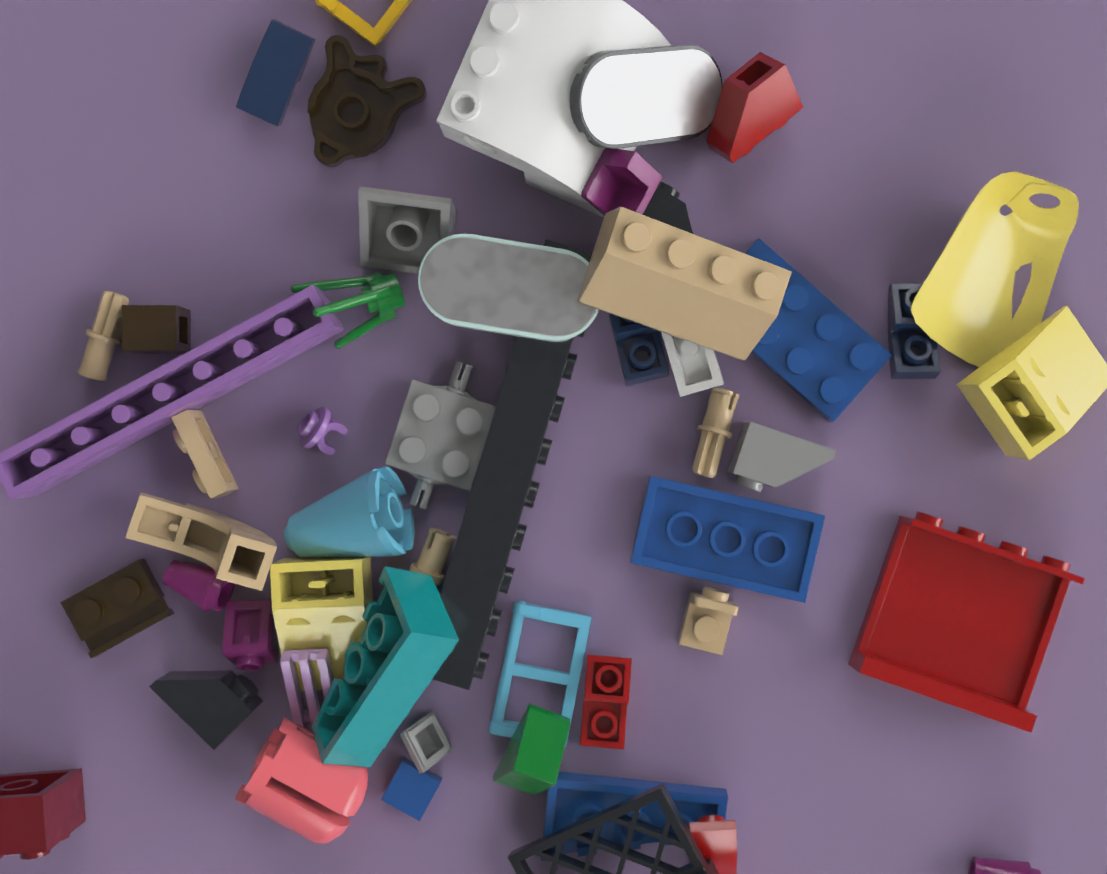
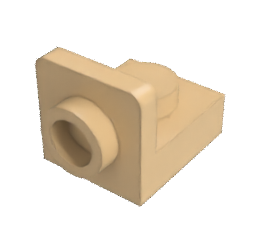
[678,586,739,655]

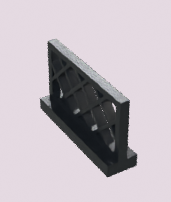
[508,783,719,874]

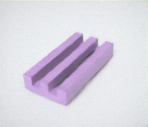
[280,648,334,728]

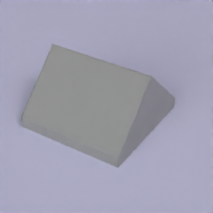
[358,186,457,274]

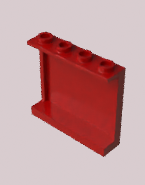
[848,511,1085,733]

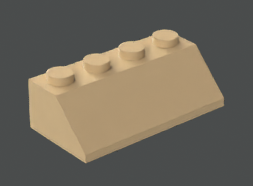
[577,206,792,360]

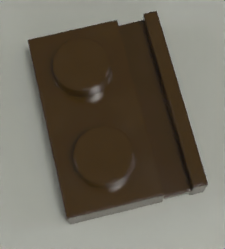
[60,558,175,659]

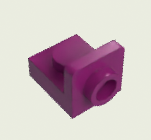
[222,599,278,671]

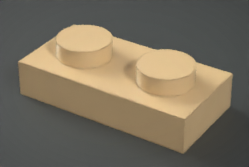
[171,409,239,499]

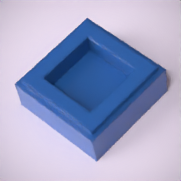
[381,757,442,821]

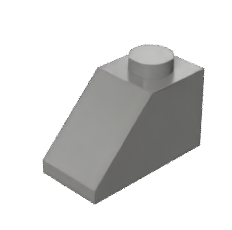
[727,421,837,492]

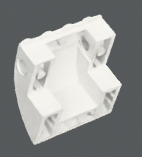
[436,0,671,217]

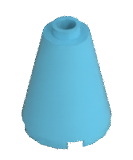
[284,467,415,558]

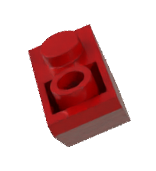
[706,52,803,163]

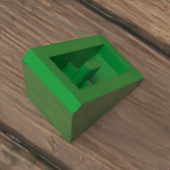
[493,704,570,795]

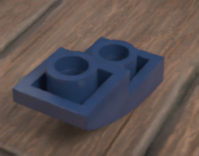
[236,19,316,127]
[888,283,941,379]
[609,313,669,386]

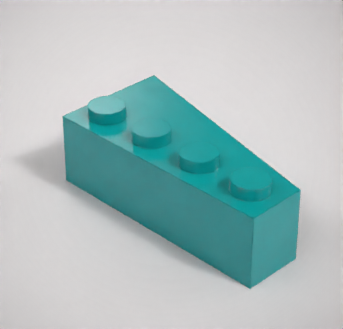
[312,566,459,767]

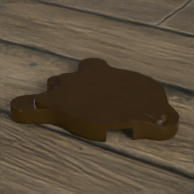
[307,35,427,167]

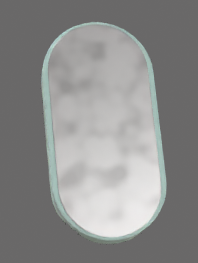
[418,233,599,342]

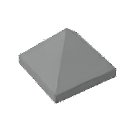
[400,711,452,774]

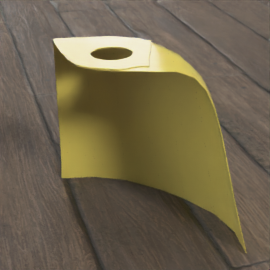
[910,171,1079,367]

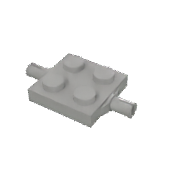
[385,361,496,509]

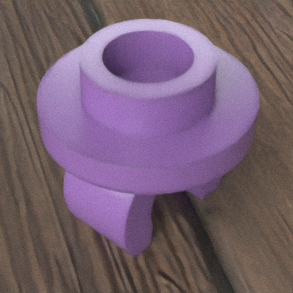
[297,407,348,455]

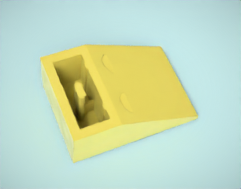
[956,306,1107,460]
[270,557,373,691]

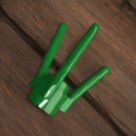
[291,272,405,349]

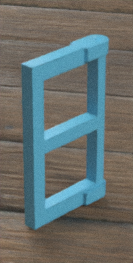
[488,601,592,747]

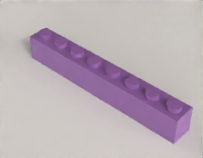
[0,285,344,500]

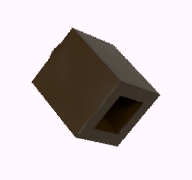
[116,305,191,354]

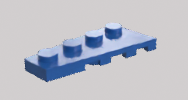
[541,772,728,861]

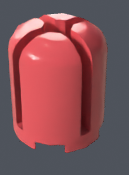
[235,717,368,844]

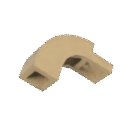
[125,492,277,591]

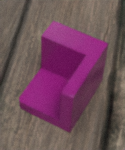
[581,148,663,216]

